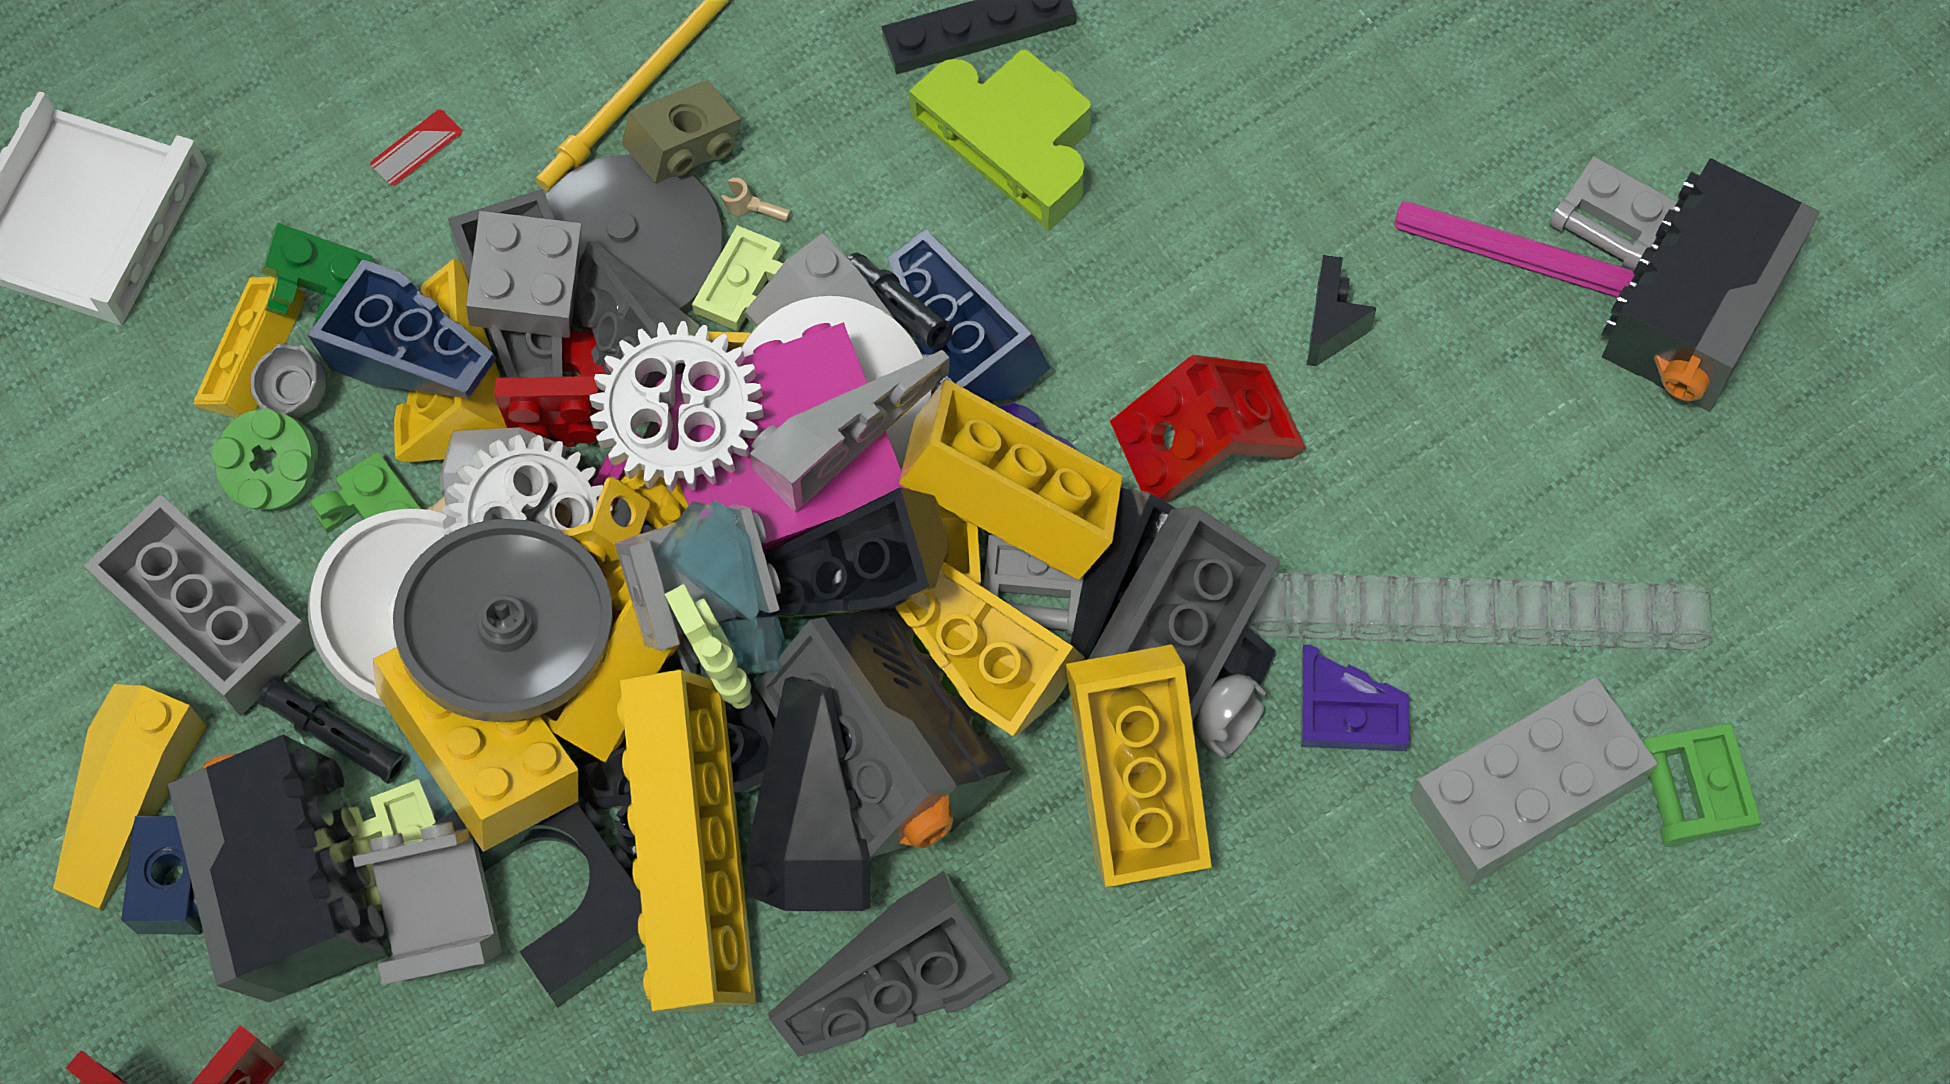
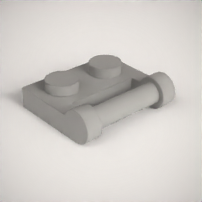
[1549,156,1677,272]
[983,535,1084,636]

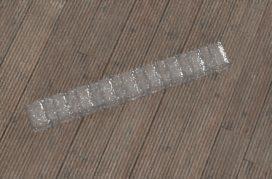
[1247,573,1713,650]

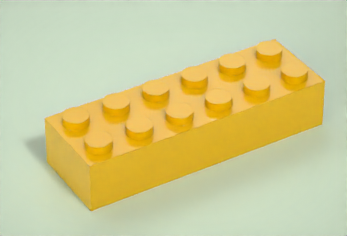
[617,670,756,1012]

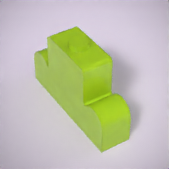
[909,50,1091,231]

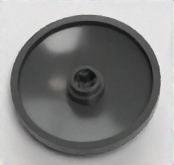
[545,154,724,331]
[393,519,613,722]

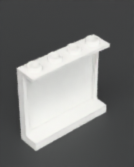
[0,91,207,326]

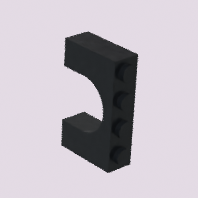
[433,802,645,1008]

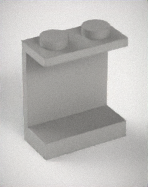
[615,504,780,651]
[353,821,502,985]

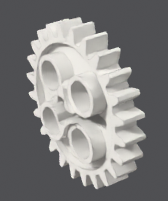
[590,321,764,492]
[442,435,612,535]

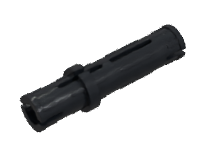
[847,252,953,350]
[258,676,406,784]

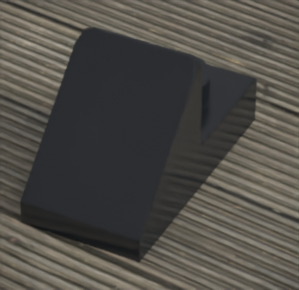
[1307,255,1376,366]

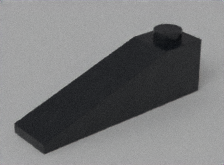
[744,487,949,619]
[1067,488,1176,686]
[572,673,776,810]
[747,676,870,911]

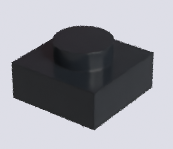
[1218,625,1275,694]

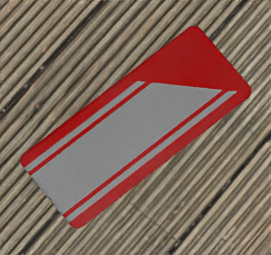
[370,109,463,186]

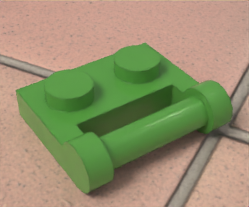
[1642,723,1762,847]

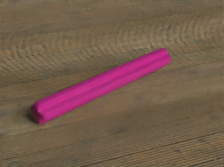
[1394,201,1634,297]

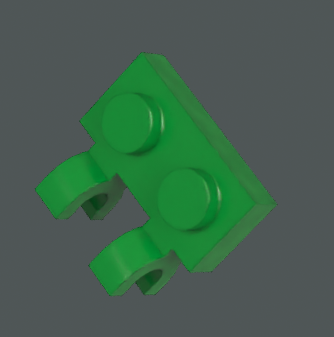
[261,223,372,326]

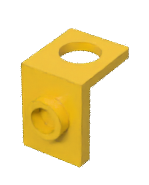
[561,477,650,566]

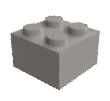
[466,211,582,338]

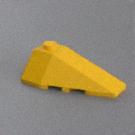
[394,258,507,462]
[895,562,1085,737]
[53,684,207,911]

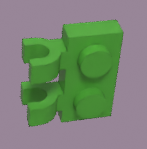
[310,451,421,533]

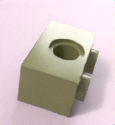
[622,80,741,184]

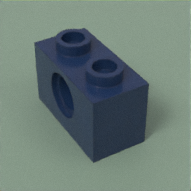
[121,816,202,935]

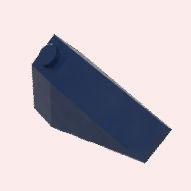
[888,229,1051,400]
[307,260,496,399]

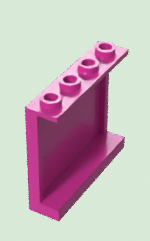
[655,322,908,554]

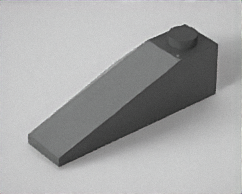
[448,189,563,378]
[575,241,712,388]
[768,871,1010,1057]

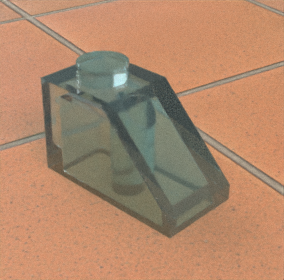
[654,500,759,621]

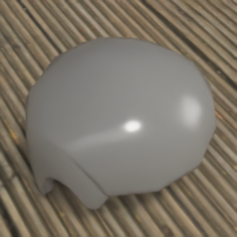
[251,344,327,418]
[1194,674,1266,758]

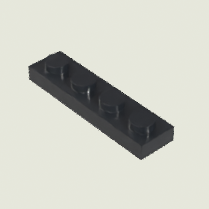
[881,0,1076,75]

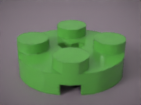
[211,409,318,510]

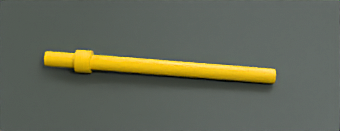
[535,0,730,192]

